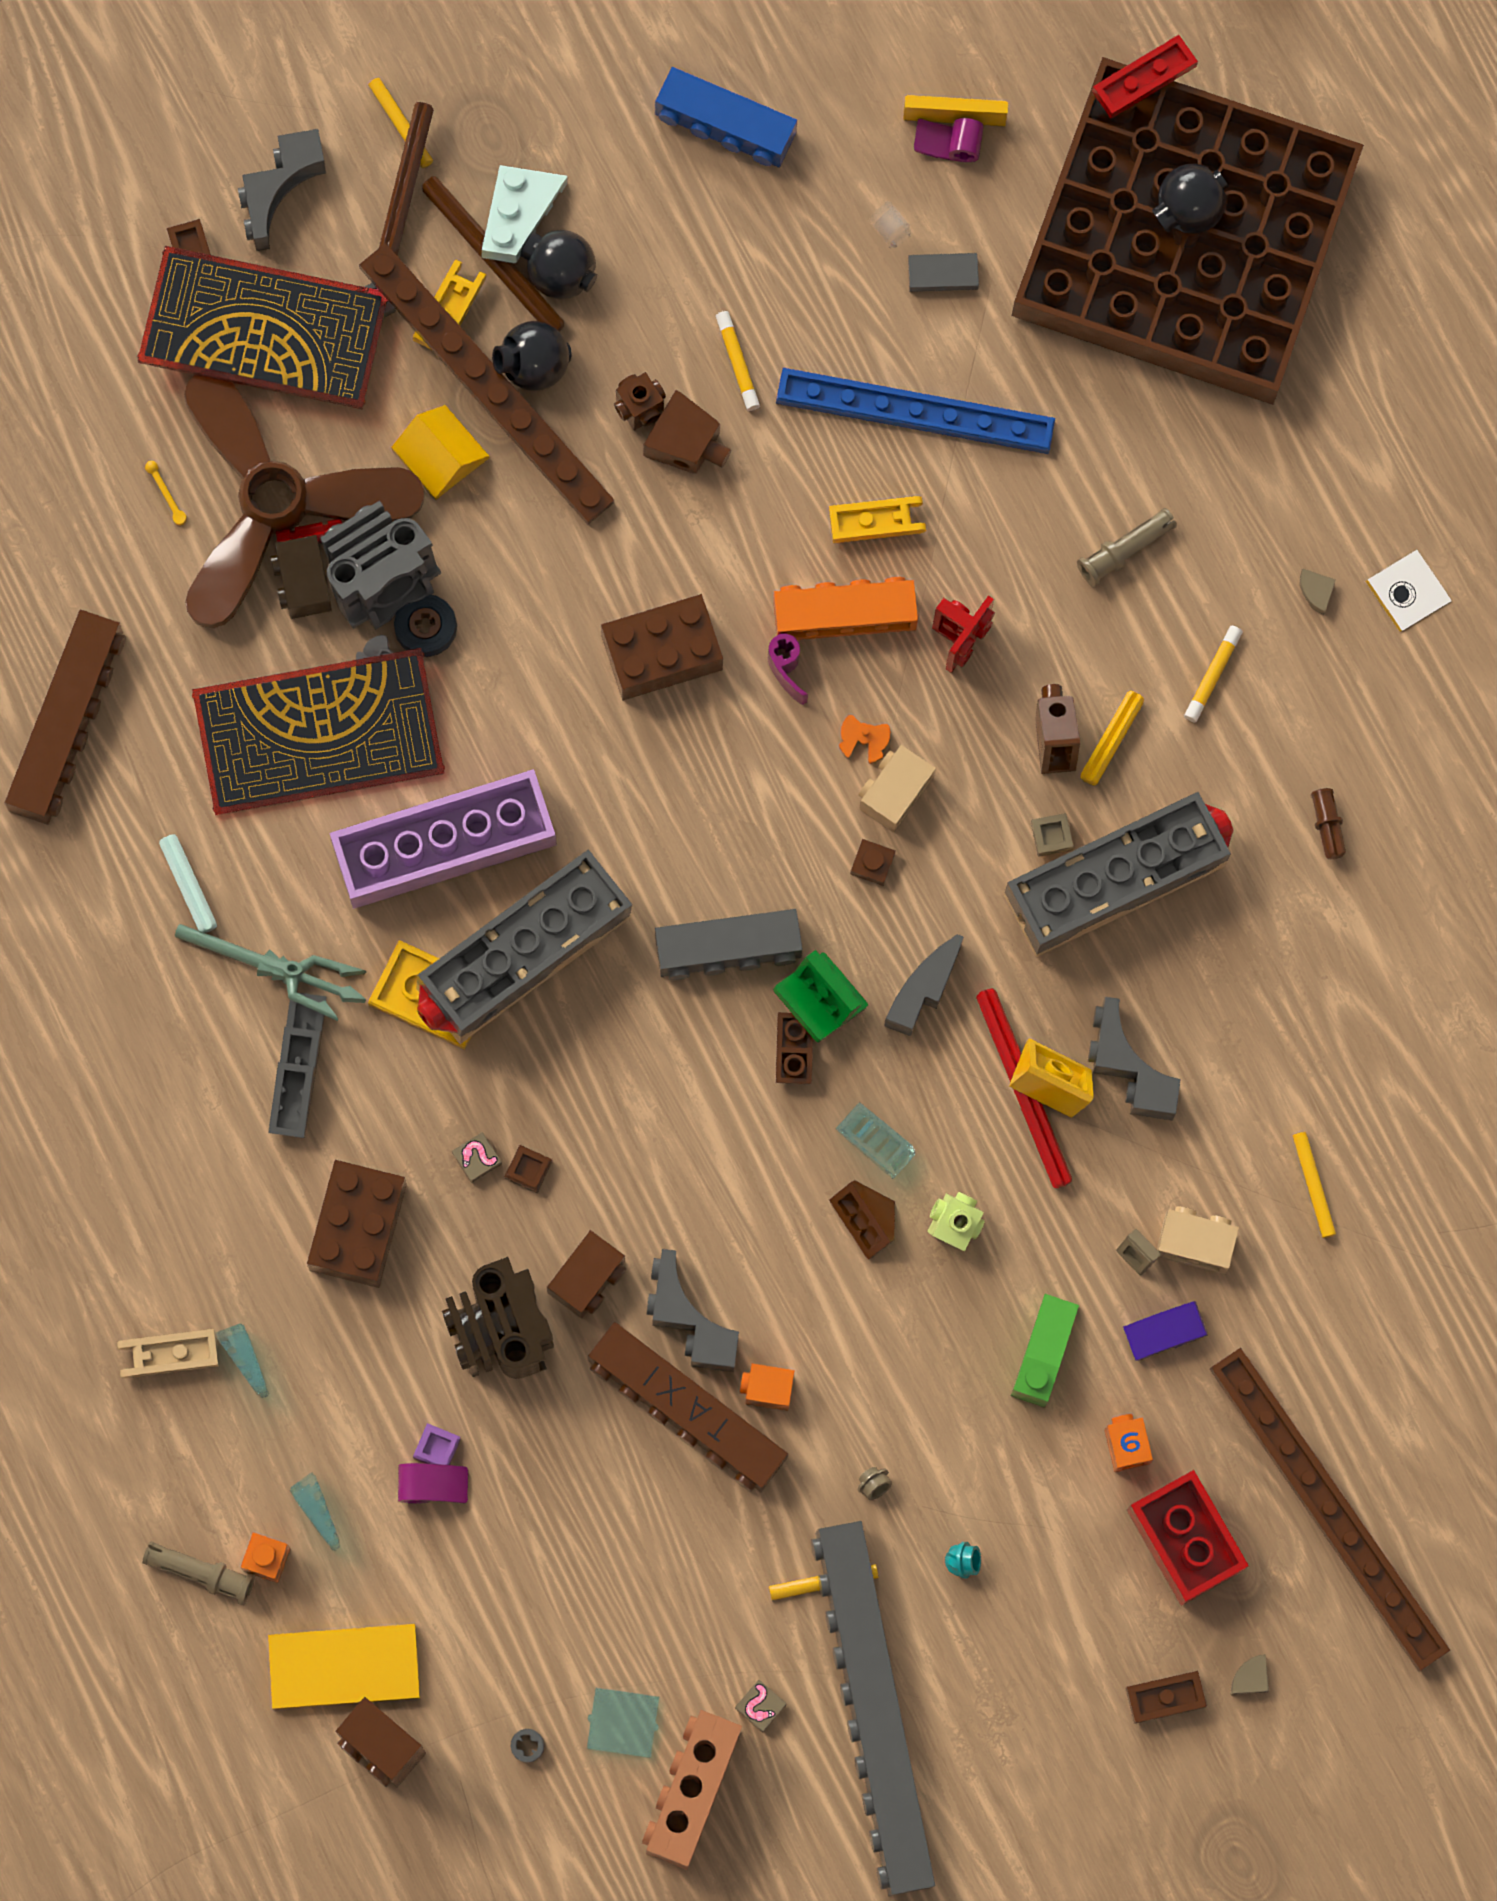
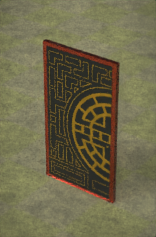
[137,246,388,410]
[192,648,445,816]

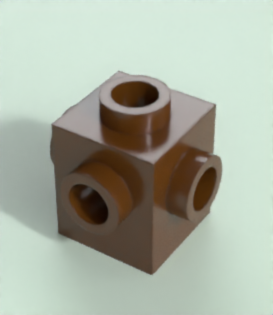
[614,372,666,431]

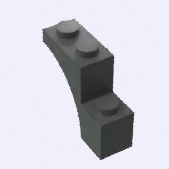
[238,129,326,251]
[1088,997,1181,1121]
[646,1249,739,1372]

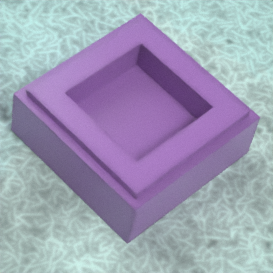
[413,1423,461,1465]

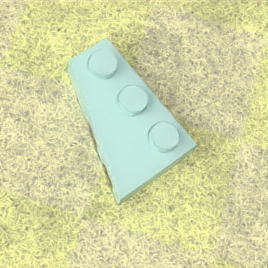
[482,165,568,263]

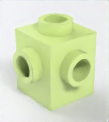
[927,1191,984,1251]

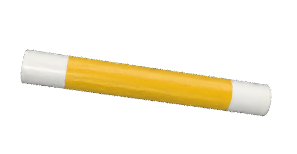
[716,311,760,411]
[1184,626,1243,723]

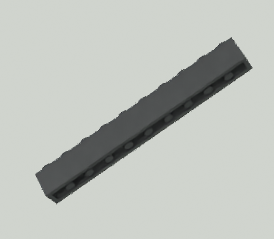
[811,1521,935,1896]

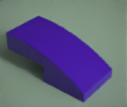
[1123,1301,1208,1361]

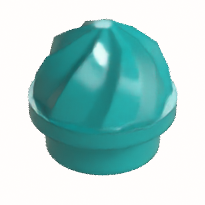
[945,1542,981,1579]

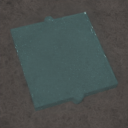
[587,1688,659,1758]

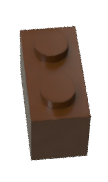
[547,1230,627,1318]

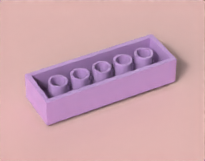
[330,769,556,909]

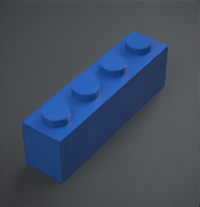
[655,67,797,168]

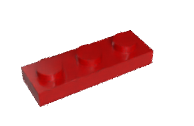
[1092,34,1198,119]

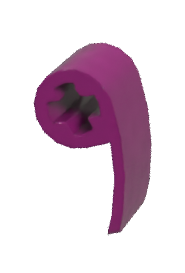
[914,118,984,162]
[768,634,808,705]
[398,1463,468,1504]

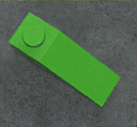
[1011,1294,1079,1408]

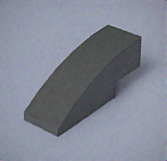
[884,934,964,1036]

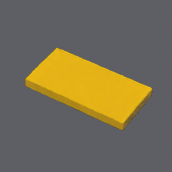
[268,1624,420,1710]

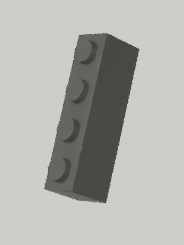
[655,909,802,980]

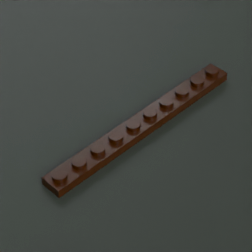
[359,243,614,525]
[1209,1347,1450,1672]

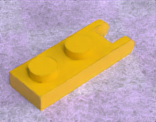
[413,260,487,349]
[829,496,927,543]

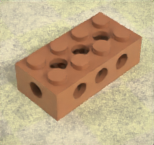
[642,1710,742,1871]

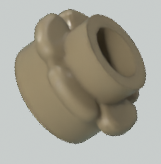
[858,1467,892,1500]

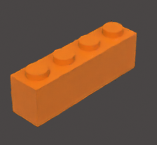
[773,577,918,640]

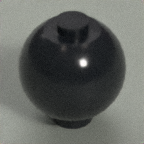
[1152,164,1229,234]
[520,230,597,300]
[492,321,572,391]

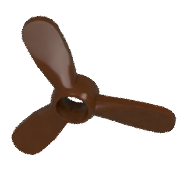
[184,370,425,628]

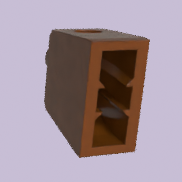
[643,390,731,473]
[1035,684,1080,774]

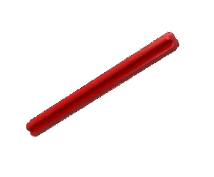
[976,988,1072,1189]

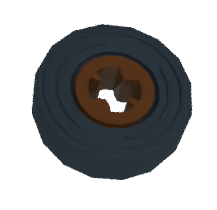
[394,594,457,657]

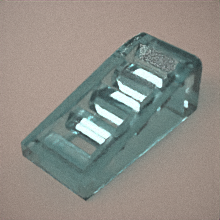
[836,1102,916,1179]
[216,1323,269,1399]
[290,1472,340,1551]

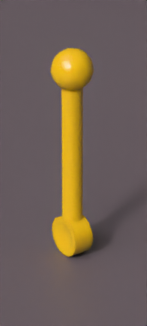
[145,461,187,526]

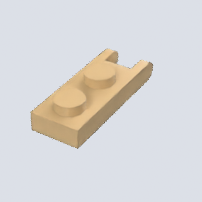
[117,1329,219,1379]

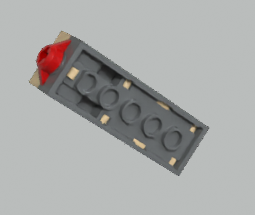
[1004,792,1234,957]
[416,849,632,1044]

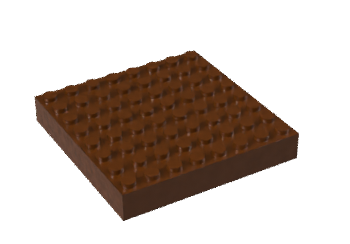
[1011,57,1364,405]

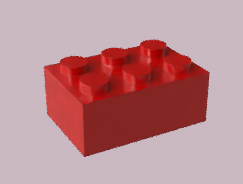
[1127,1470,1249,1606]

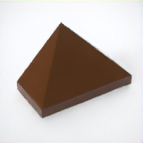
[829,1180,895,1260]

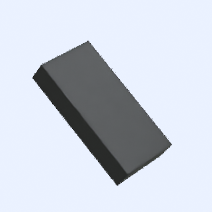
[908,253,979,292]

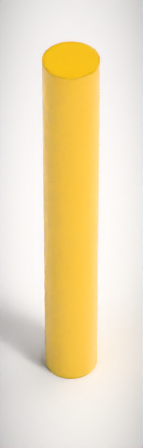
[368,78,433,168]
[1293,1132,1336,1238]
[769,1564,879,1601]

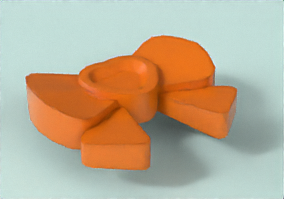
[839,715,891,764]

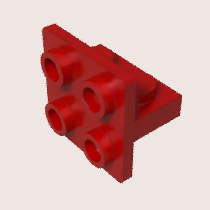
[932,595,995,673]

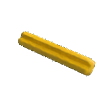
[1080,691,1144,786]

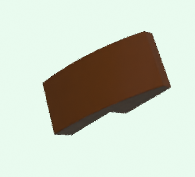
[776,1012,813,1084]

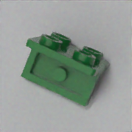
[773,950,868,1042]

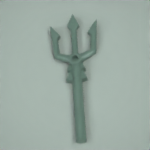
[175,924,367,1021]

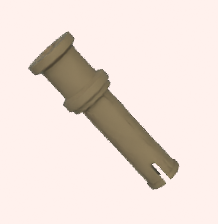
[1077,508,1177,587]
[142,1541,255,1606]

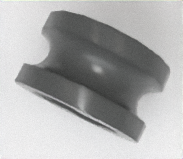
[510,1729,545,1762]

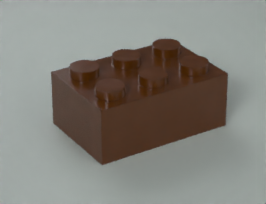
[601,594,723,701]
[307,1160,407,1288]
[335,1697,426,1788]

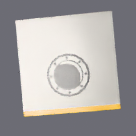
[1365,550,1452,632]

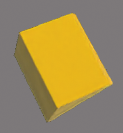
[391,405,490,500]
[1009,1038,1094,1118]

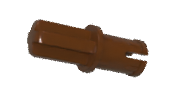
[1311,788,1346,859]

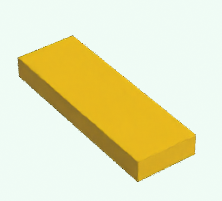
[903,95,1008,126]

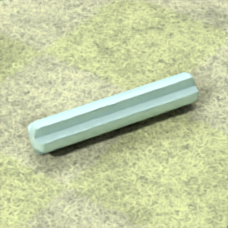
[159,834,217,933]

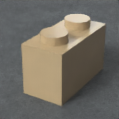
[858,745,936,833]
[1157,1207,1239,1274]

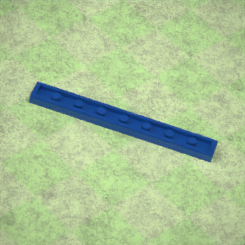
[776,368,1055,454]

